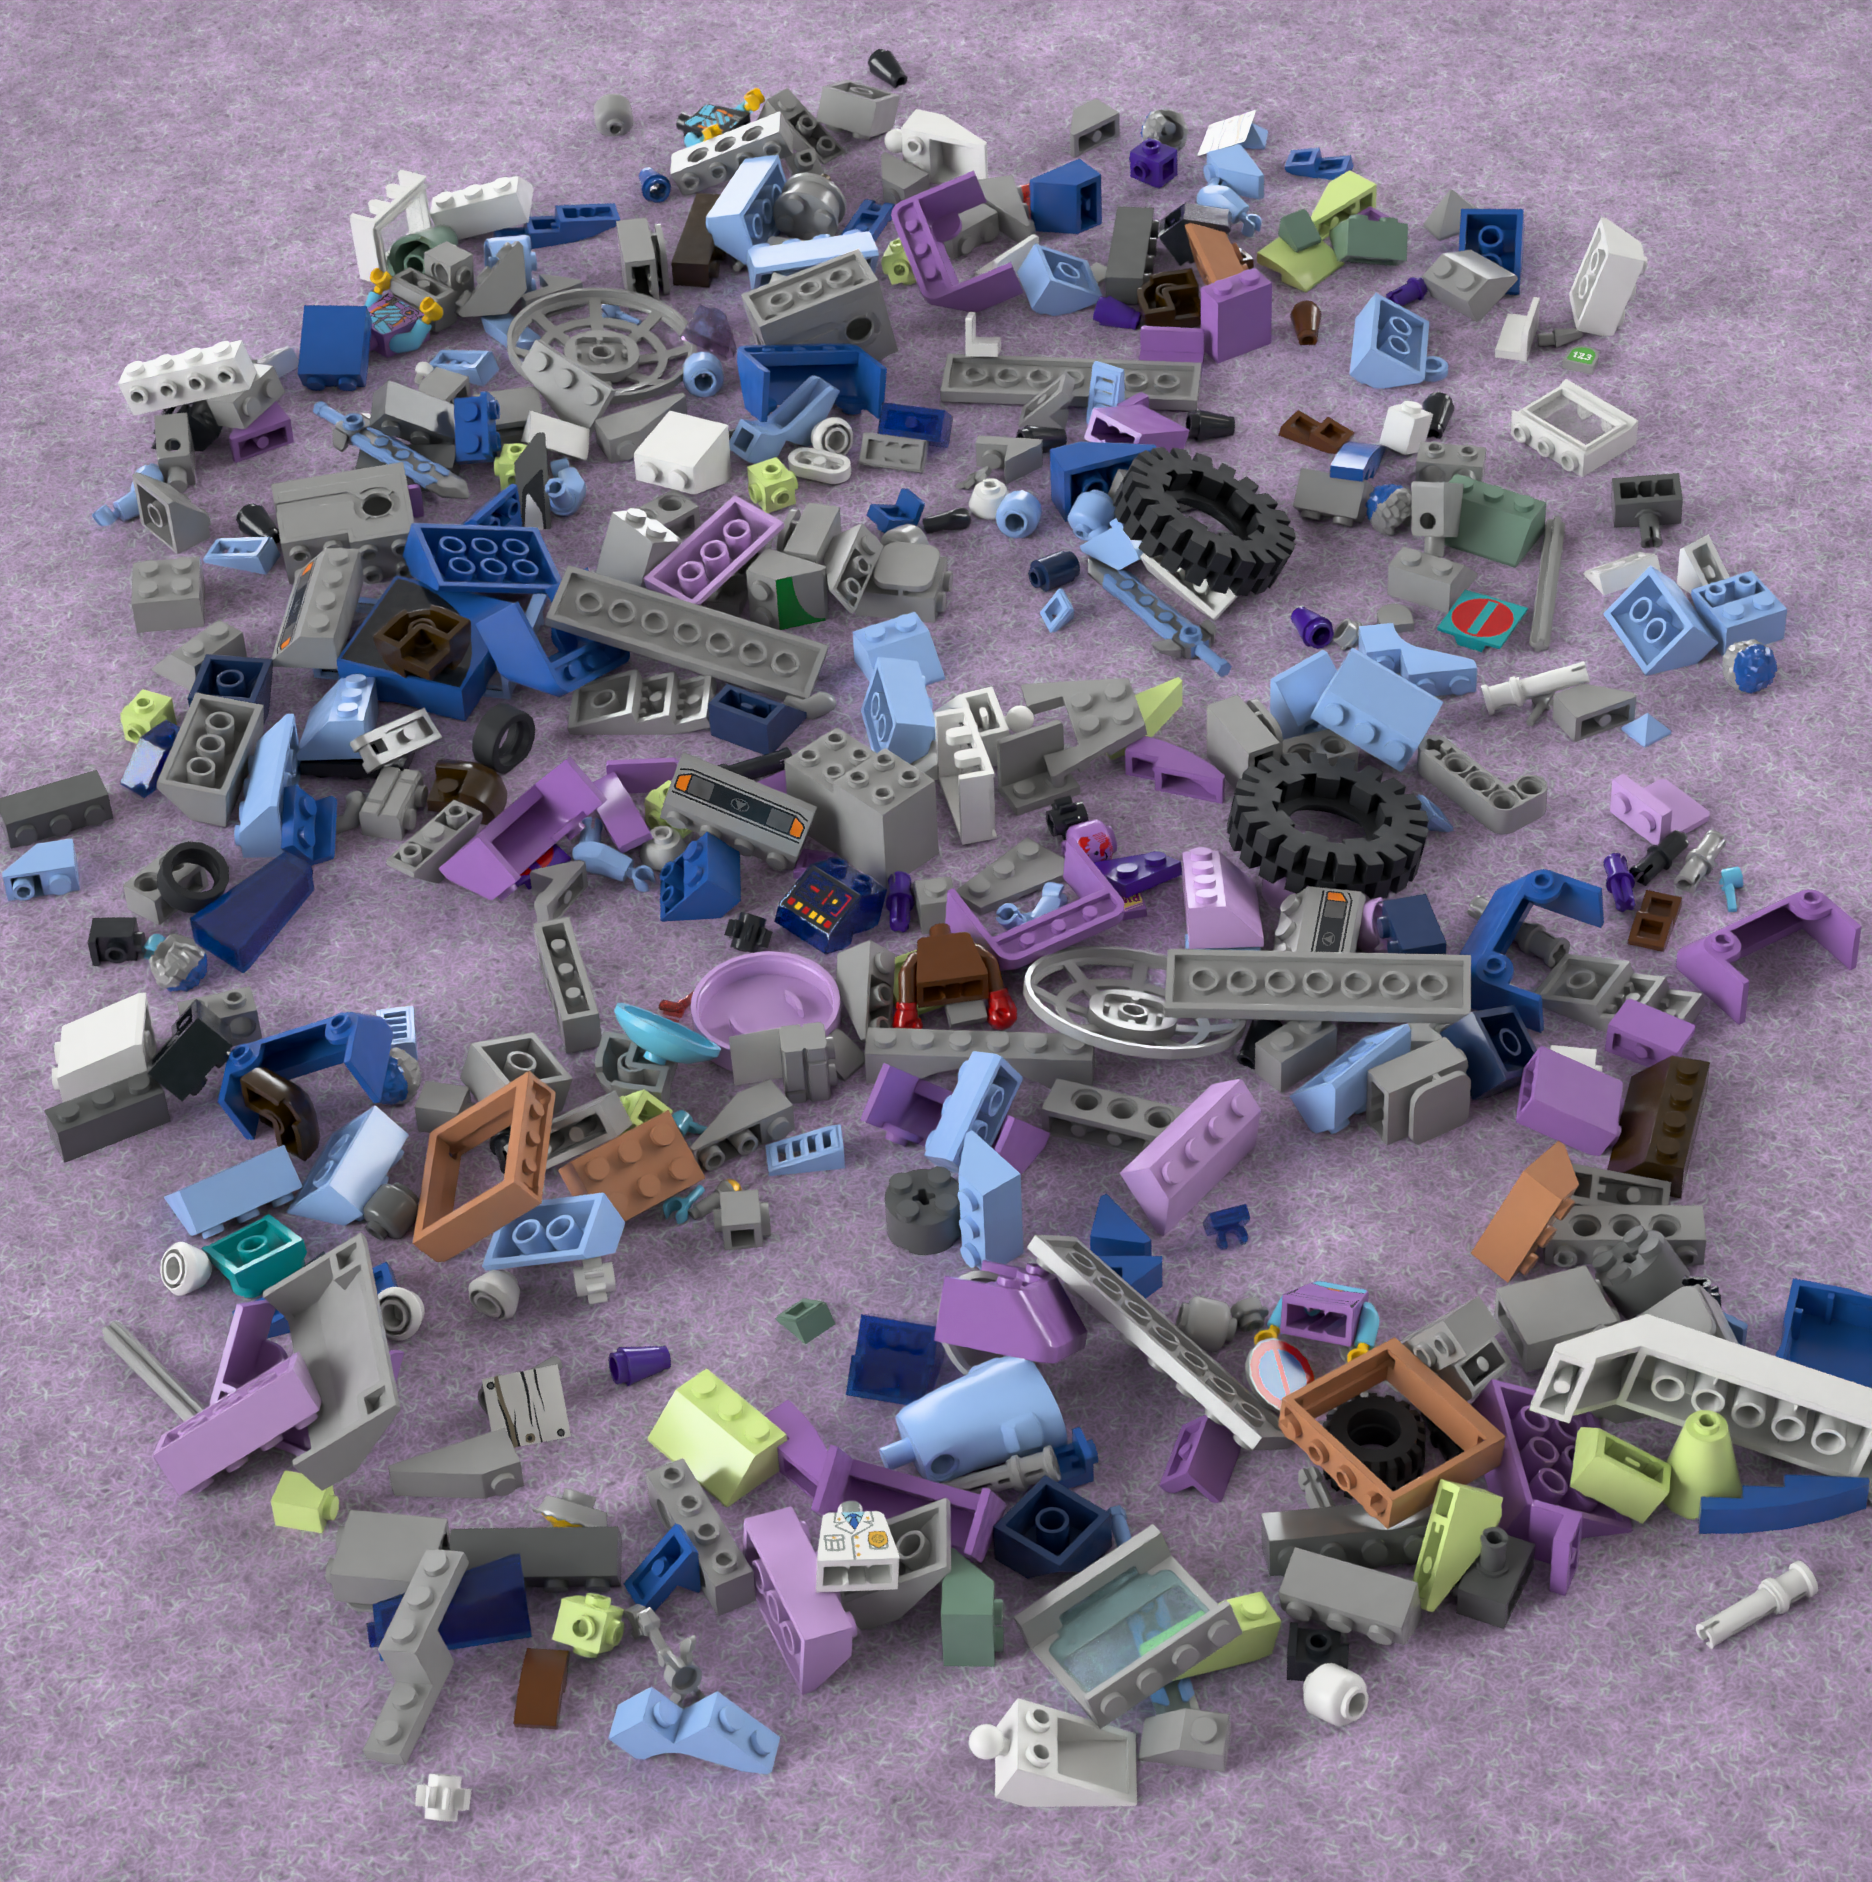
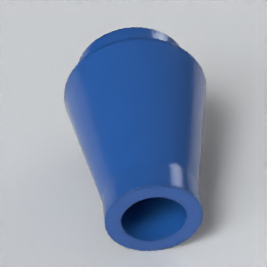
[639,167,671,203]

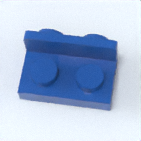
[454,391,501,465]
[281,784,337,866]

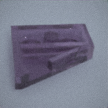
[680,304,737,358]

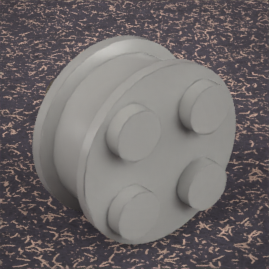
[773,173,847,241]

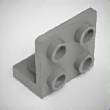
[996,719,1080,816]

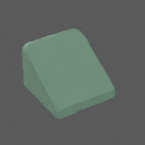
[1278,209,1322,252]
[775,1298,835,1344]

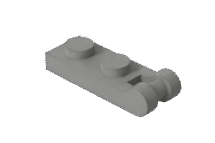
[349,708,442,774]

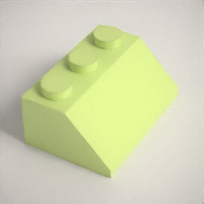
[648,1368,787,1508]

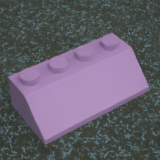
[643,495,785,605]
[1182,847,1264,949]
[1120,1078,1261,1236]
[153,1351,322,1496]
[743,1506,857,1695]

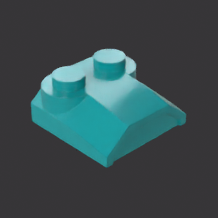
[201,1214,308,1298]

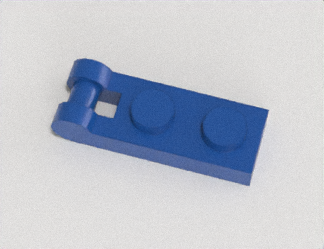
[840,199,895,242]

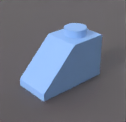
[1203,144,1264,200]

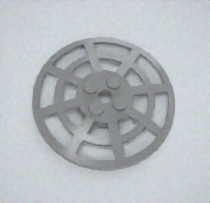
[507,288,697,404]
[1023,946,1247,1060]

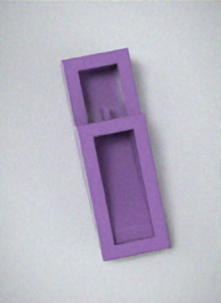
[1125,736,1225,804]
[593,772,653,854]
[764,1399,828,1500]

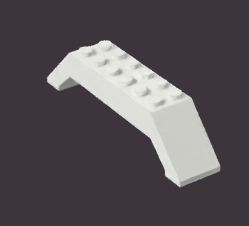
[1529,1314,1872,1502]

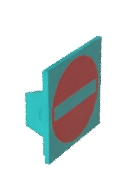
[1437,589,1528,652]

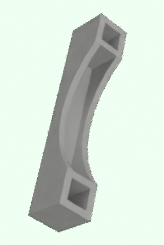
[864,1027,1095,1089]

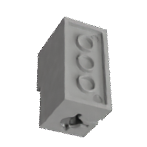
[741,248,898,360]
[271,462,414,585]
[784,727,939,888]

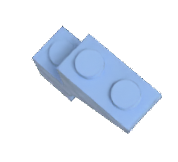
[729,375,840,464]
[1358,623,1477,696]
[608,1686,780,1774]

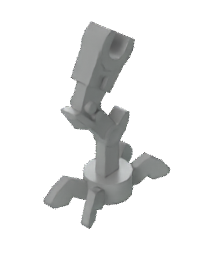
[622,1604,706,1709]

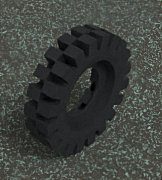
[1113,447,1296,596]
[1227,752,1429,899]

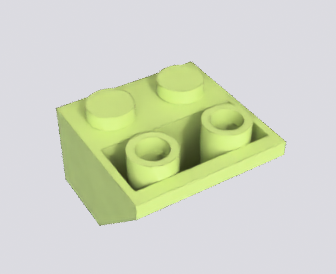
[1570,1427,1672,1524]

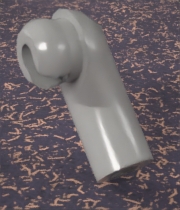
[783,692,836,719]
[336,791,367,835]

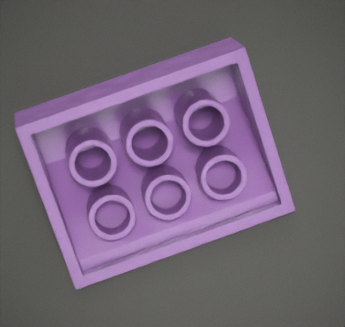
[1471,1379,1633,1542]

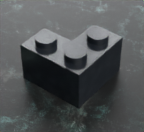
[147,999,233,1102]

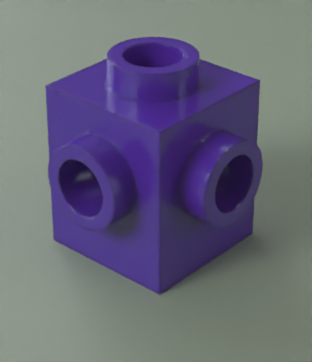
[1129,138,1178,189]

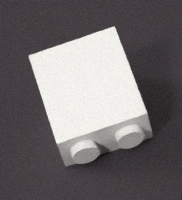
[634,411,732,495]
[52,993,157,1102]

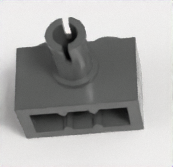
[1611,473,1683,548]
[1452,1527,1535,1629]

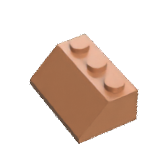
[1185,223,1249,286]
[1471,1140,1579,1282]

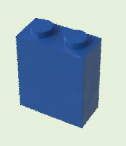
[297,305,372,391]

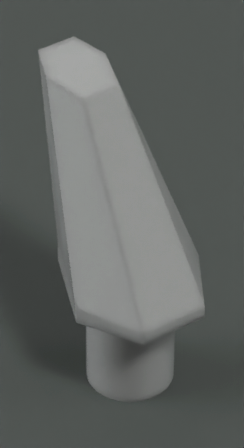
[1537,328,1582,348]

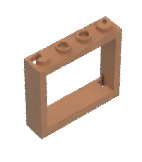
[412,1071,556,1262]
[1278,1337,1506,1529]

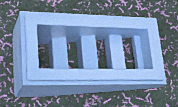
[429,350,499,387]
[1086,361,1125,424]
[203,537,280,575]
[376,1006,418,1061]
[765,1124,845,1176]

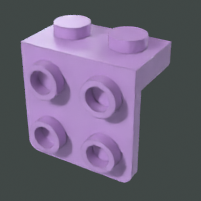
[1610,774,1710,845]

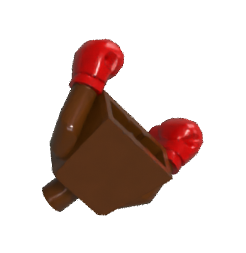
[892,923,1017,1031]

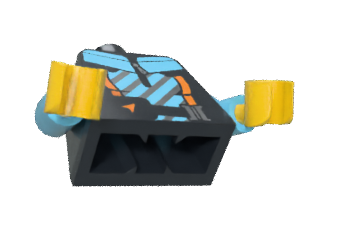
[676,88,765,148]

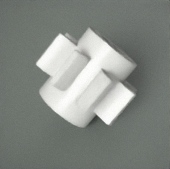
[573,1256,616,1305]
[415,1773,471,1821]

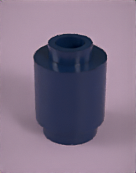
[1028,550,1080,592]

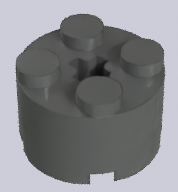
[885,1166,961,1255]
[1592,1226,1690,1320]

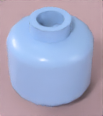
[683,351,724,397]
[996,490,1042,538]
[1067,490,1116,541]

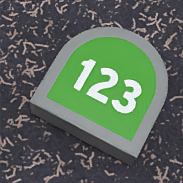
[1562,345,1599,375]

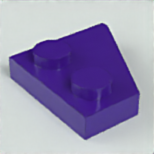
[1093,851,1182,898]

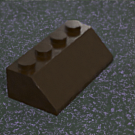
[1607,1055,1710,1198]

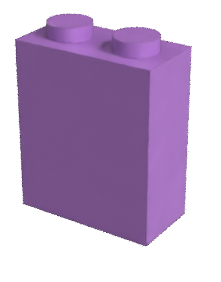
[1201,268,1272,364]
[1084,404,1190,453]
[1516,1046,1625,1156]

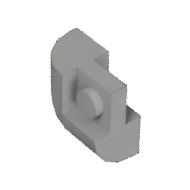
[595,1031,678,1106]

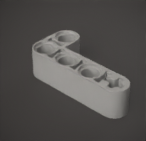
[1417,735,1548,835]

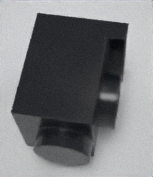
[87,917,146,966]
[1287,1622,1349,1681]

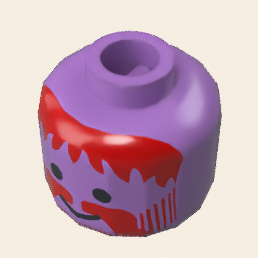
[1061,819,1117,862]

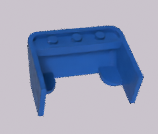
[737,343,887,422]
[475,568,630,697]
[1459,869,1604,1033]
[218,1012,393,1140]

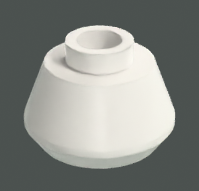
[811,417,853,456]
[969,478,1009,520]
[640,826,687,871]
[161,1242,212,1296]
[468,1270,520,1321]
[378,1287,424,1341]

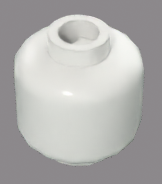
[1303,1663,1369,1727]

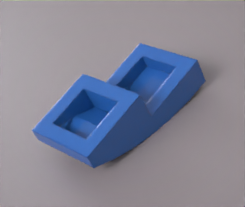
[1284,147,1354,180]

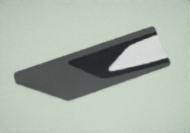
[514,432,551,530]

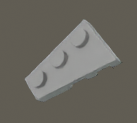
[520,340,617,439]
[956,837,1065,915]

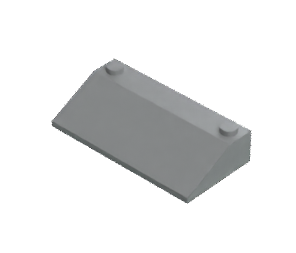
[263,1232,401,1491]

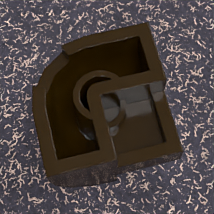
[1137,268,1201,328]
[373,604,471,681]
[427,759,507,825]
[240,1067,320,1161]

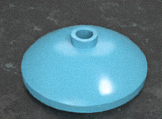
[614,1003,721,1066]

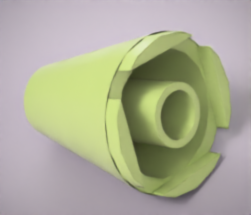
[1662,1410,1742,1520]

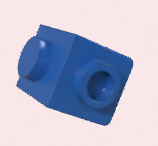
[866,488,925,533]
[1039,1427,1099,1489]

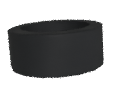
[472,704,535,774]
[157,841,229,914]

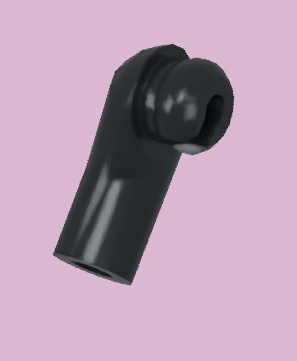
[922,507,971,534]

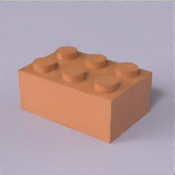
[558,1110,705,1222]

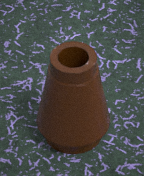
[1290,300,1322,345]

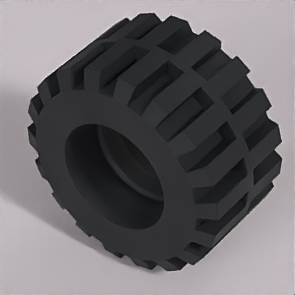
[1323,1393,1426,1500]

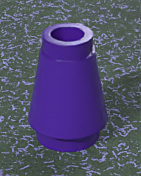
[1093,295,1142,330]
[1291,607,1334,649]
[608,1345,671,1386]

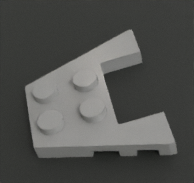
[1020,678,1147,787]

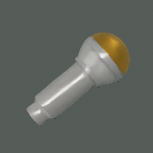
[688,1179,742,1220]

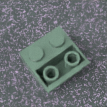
[1329,214,1408,266]

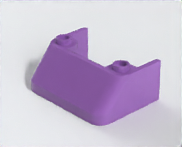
[891,170,1024,312]
[438,756,607,902]
[945,837,1124,972]
[1676,889,1862,1025]
[860,1063,1051,1175]
[934,1260,1088,1363]
[210,1300,404,1456]
[811,1445,1007,1564]

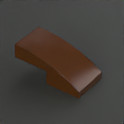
[1279,410,1355,454]
[1627,890,1682,952]
[513,1648,570,1730]

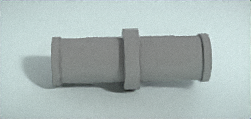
[1674,830,1726,893]

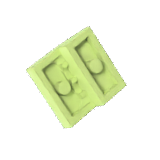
[1257,237,1345,292]

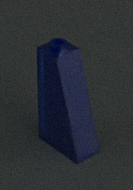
[190,851,315,973]
[366,1553,532,1661]

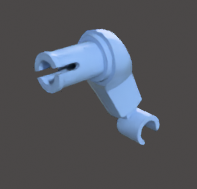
[1196,177,1262,237]
[545,458,586,517]
[92,463,164,526]
[572,817,656,892]
[996,882,1068,931]

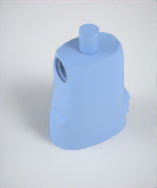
[879,1356,1067,1483]

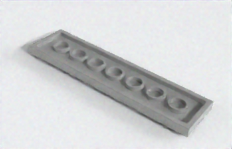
[940,353,1202,411]
[545,565,829,699]
[1164,949,1471,1024]
[1027,1235,1295,1451]

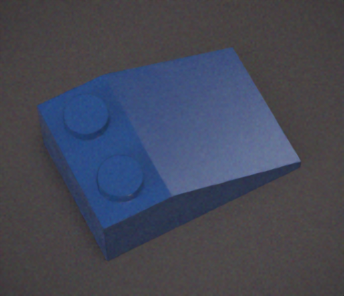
[1459,209,1525,295]
[1050,442,1157,522]

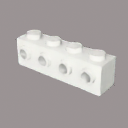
[118,340,257,416]

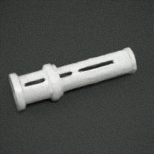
[1481,661,1590,715]
[1696,1561,1818,1649]

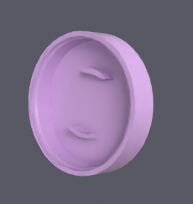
[691,951,842,1071]

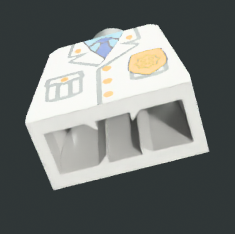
[816,1501,899,1592]

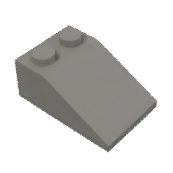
[840,1498,951,1629]

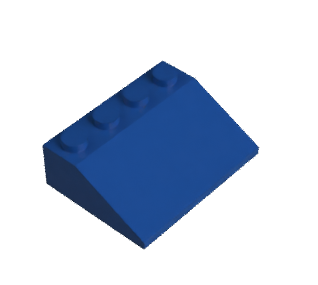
[403,523,562,594]

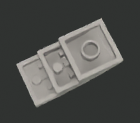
[567,669,717,735]
[1534,953,1706,1033]

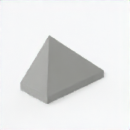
[1423,189,1479,241]

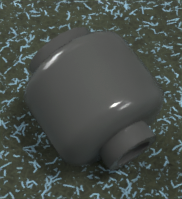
[363,1182,419,1241]

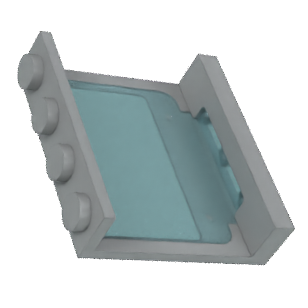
[1013,1524,1242,1729]

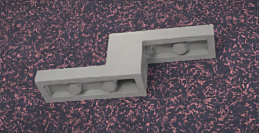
[362,1549,469,1765]

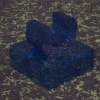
[1202,1204,1251,1250]

